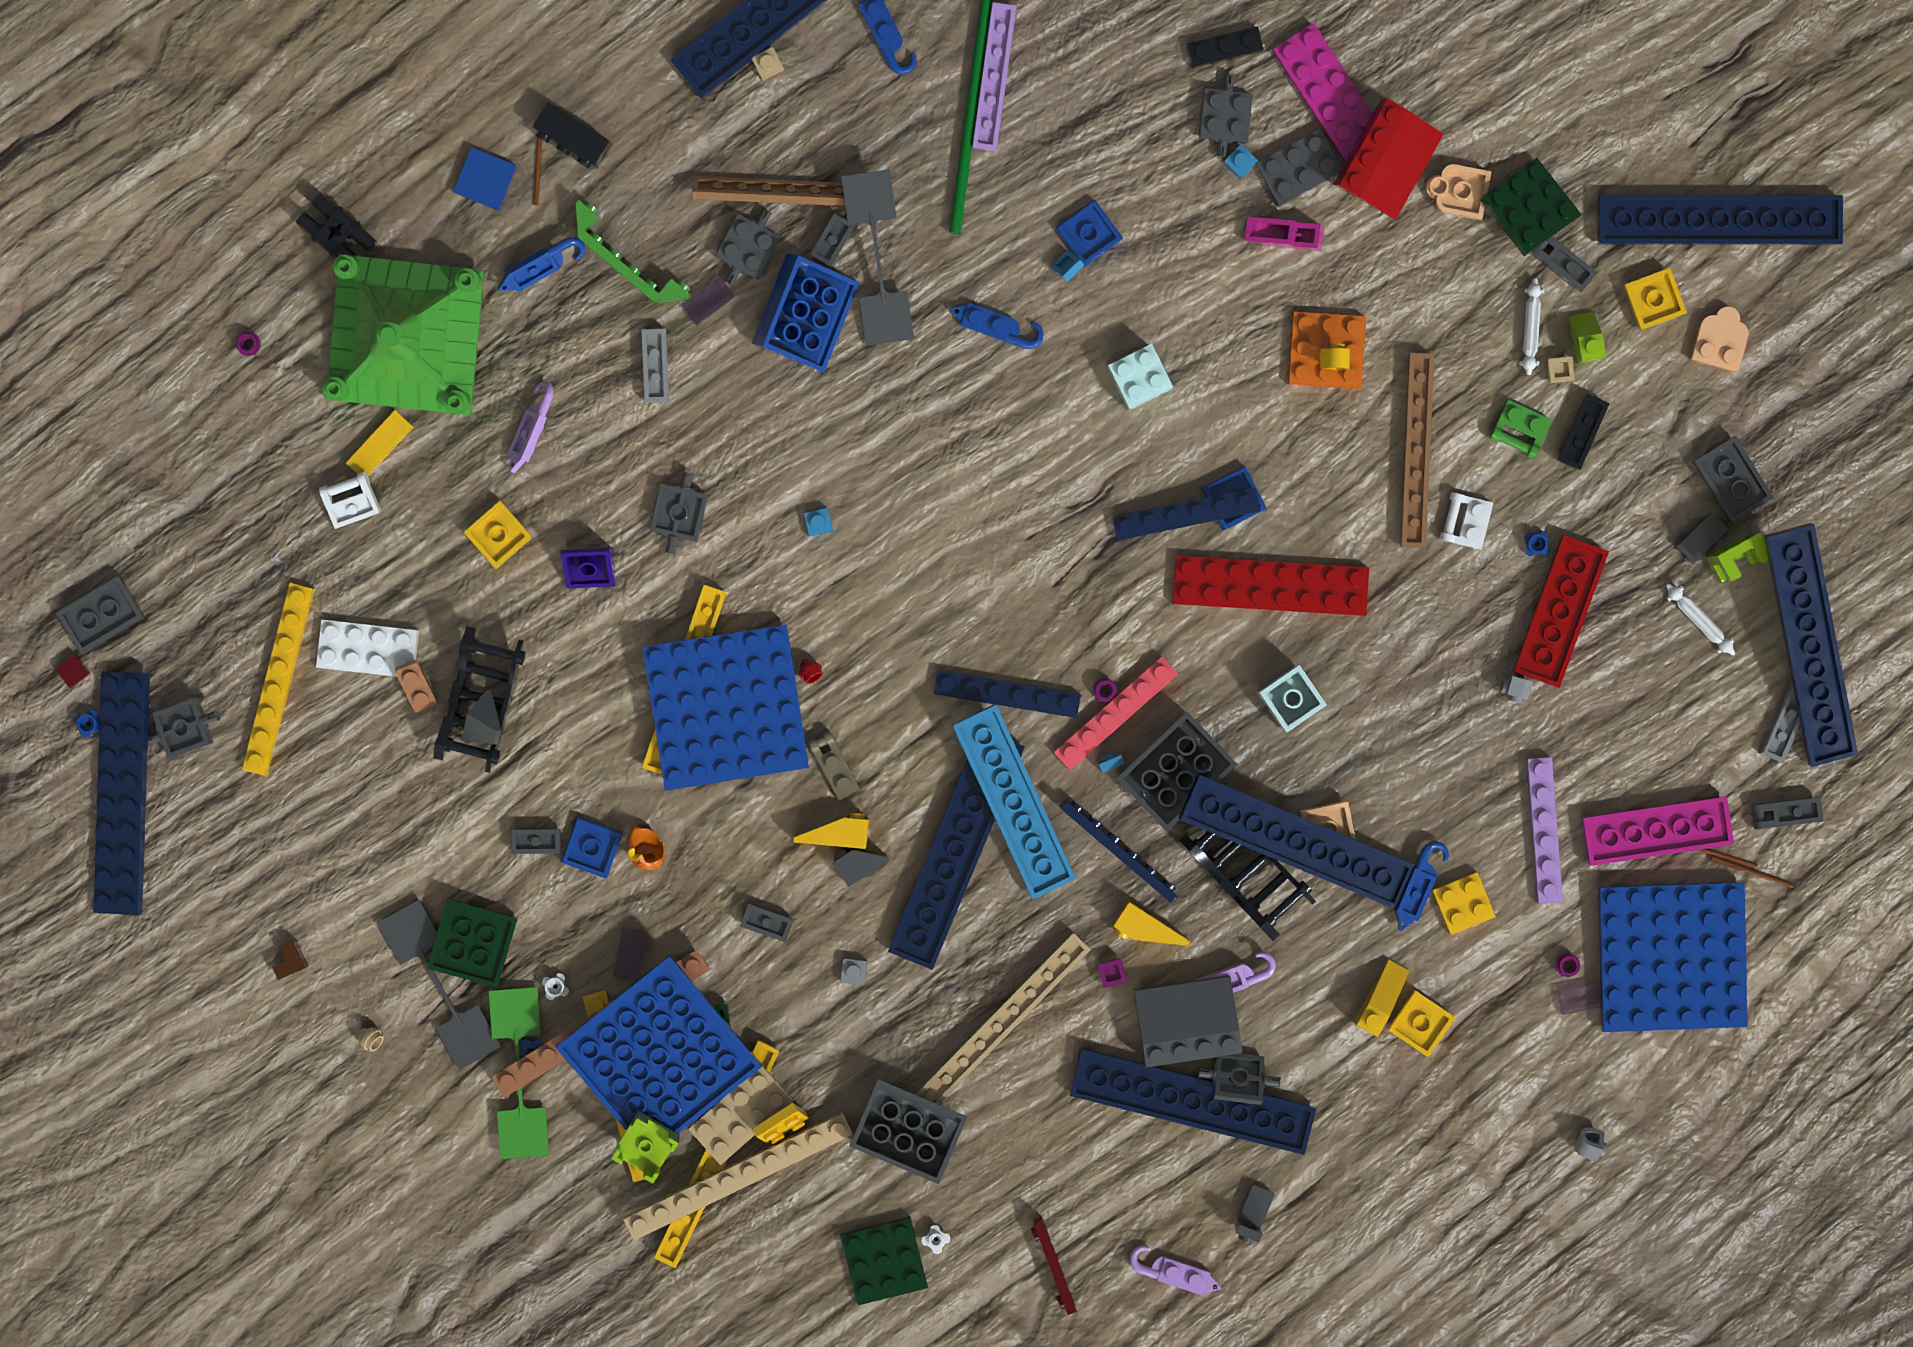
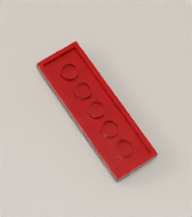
[1512,535,1609,688]

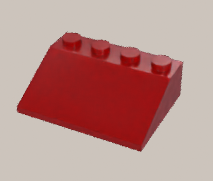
[1333,98,1444,220]

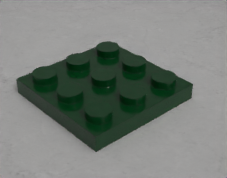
[1480,158,1582,257]
[427,898,518,988]
[840,1216,928,1306]

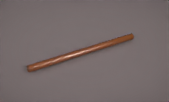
[534,137,542,206]
[1697,849,1757,869]
[1710,856,1794,889]

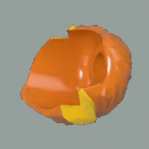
[625,826,666,870]

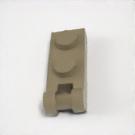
[808,730,860,800]

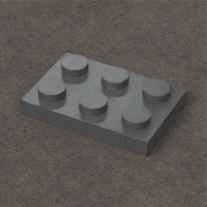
[1255,129,1342,207]
[1692,436,1774,523]
[56,576,145,654]

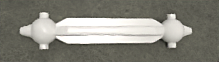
[1519,278,1545,375]
[1666,583,1735,655]

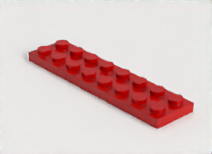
[1173,556,1369,616]

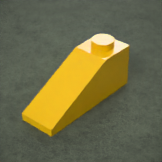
[793,813,869,849]
[1112,900,1190,946]
[1353,959,1410,1037]

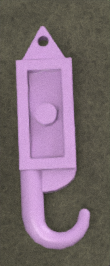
[508,381,554,473]
[1195,952,1276,993]
[1129,1245,1222,1296]

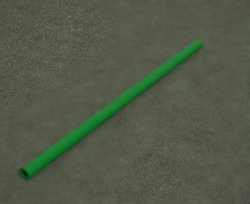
[949,0,993,235]

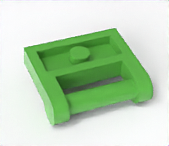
[1489,399,1552,459]

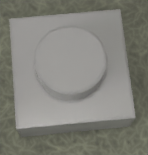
[840,958,868,985]

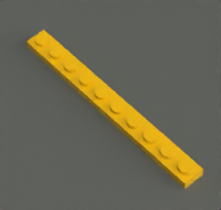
[654,1040,780,1268]

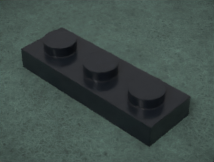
[1187,27,1264,69]
[1556,394,1610,471]

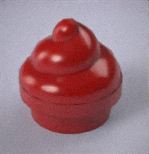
[799,659,823,684]

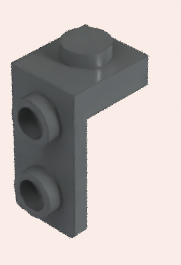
[1234,1184,1274,1243]

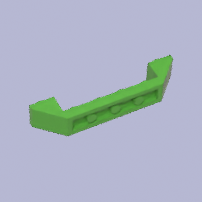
[575,200,692,303]

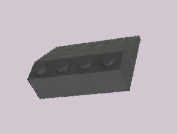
[1116,712,1238,831]
[1134,975,1242,1067]
[850,1079,967,1184]

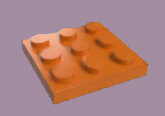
[1288,312,1366,390]

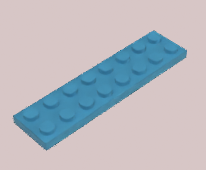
[952,704,1076,899]

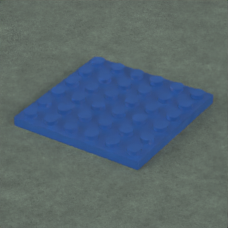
[643,624,809,791]
[1598,882,1748,1032]
[556,954,762,1134]

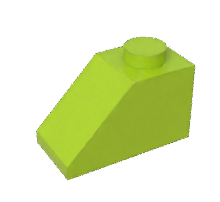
[1568,312,1606,364]

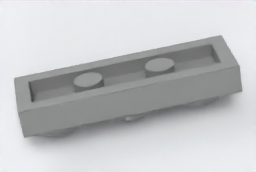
[641,329,670,403]

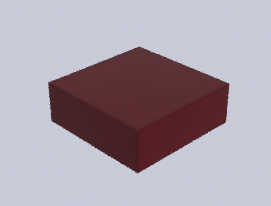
[55,655,91,689]

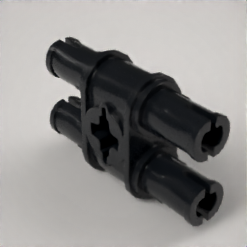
[296,193,377,258]

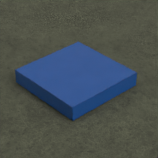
[453,147,517,211]
[1055,199,1123,268]
[1202,466,1267,531]
[561,817,623,879]

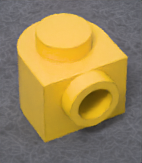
[1320,344,1350,370]

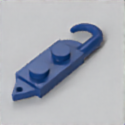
[859,0,917,75]
[497,237,586,292]
[950,303,1044,349]
[1394,841,1449,931]

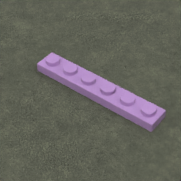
[973,2,1017,152]
[1526,757,1563,904]

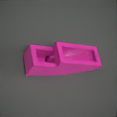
[1245,217,1325,252]

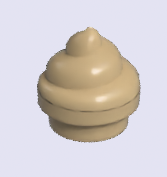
[359,1027,384,1052]

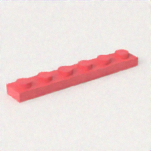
[1054,656,1178,770]

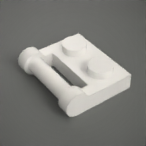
[319,471,381,529]
[1439,492,1493,550]

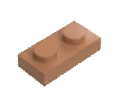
[395,659,438,713]

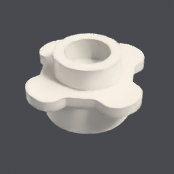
[542,973,569,1000]
[922,1225,950,1254]

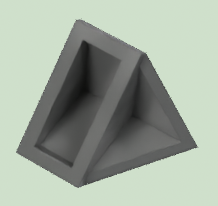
[461,690,501,744]

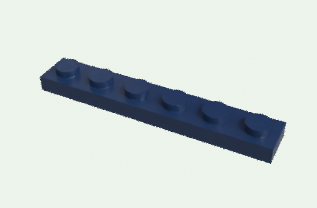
[1112,488,1260,541]
[934,670,1081,718]
[1060,800,1177,903]

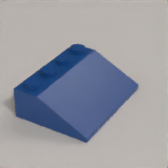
[752,253,859,373]

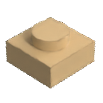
[752,47,784,81]
[1546,356,1575,384]

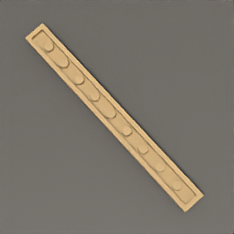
[915,932,1091,1104]
[623,1111,853,1241]

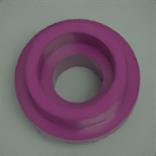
[236,332,261,356]
[1093,678,1117,702]
[1555,953,1580,977]

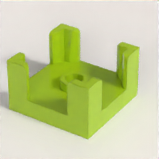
[1705,532,1769,583]
[611,1110,680,1184]

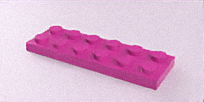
[1272,23,1373,162]
[1581,796,1734,866]

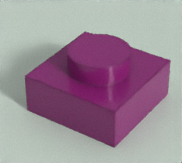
[1097,958,1127,988]

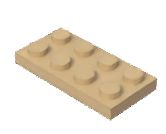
[689,1065,793,1165]

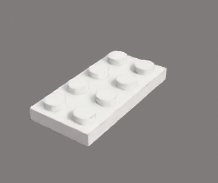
[316,620,419,677]

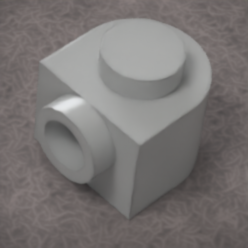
[1499,675,1533,704]
[1574,1127,1607,1161]

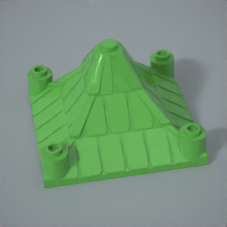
[322,254,485,416]

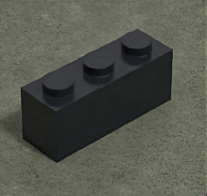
[532,102,612,169]

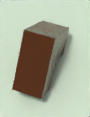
[272,939,308,980]

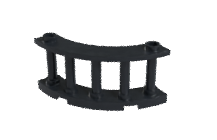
[433,626,526,773]
[1179,831,1316,941]

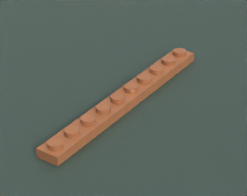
[492,949,710,1098]

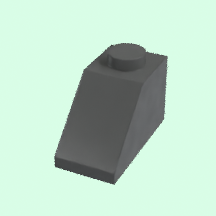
[833,848,890,887]

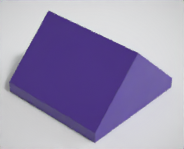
[560,548,615,589]

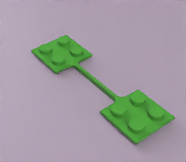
[489,987,549,1159]

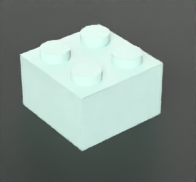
[1107,344,1173,411]
[1257,665,1327,733]

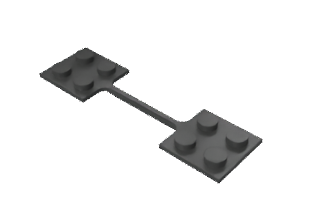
[841,169,914,346]
[377,899,502,1070]

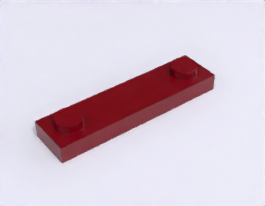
[1031,1217,1077,1315]

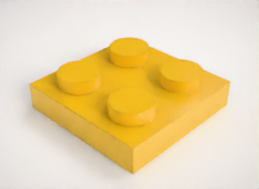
[1623,268,1687,331]
[464,501,533,569]
[1432,872,1496,935]
[1387,990,1456,1058]
[752,1103,809,1144]

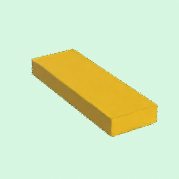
[346,410,414,476]

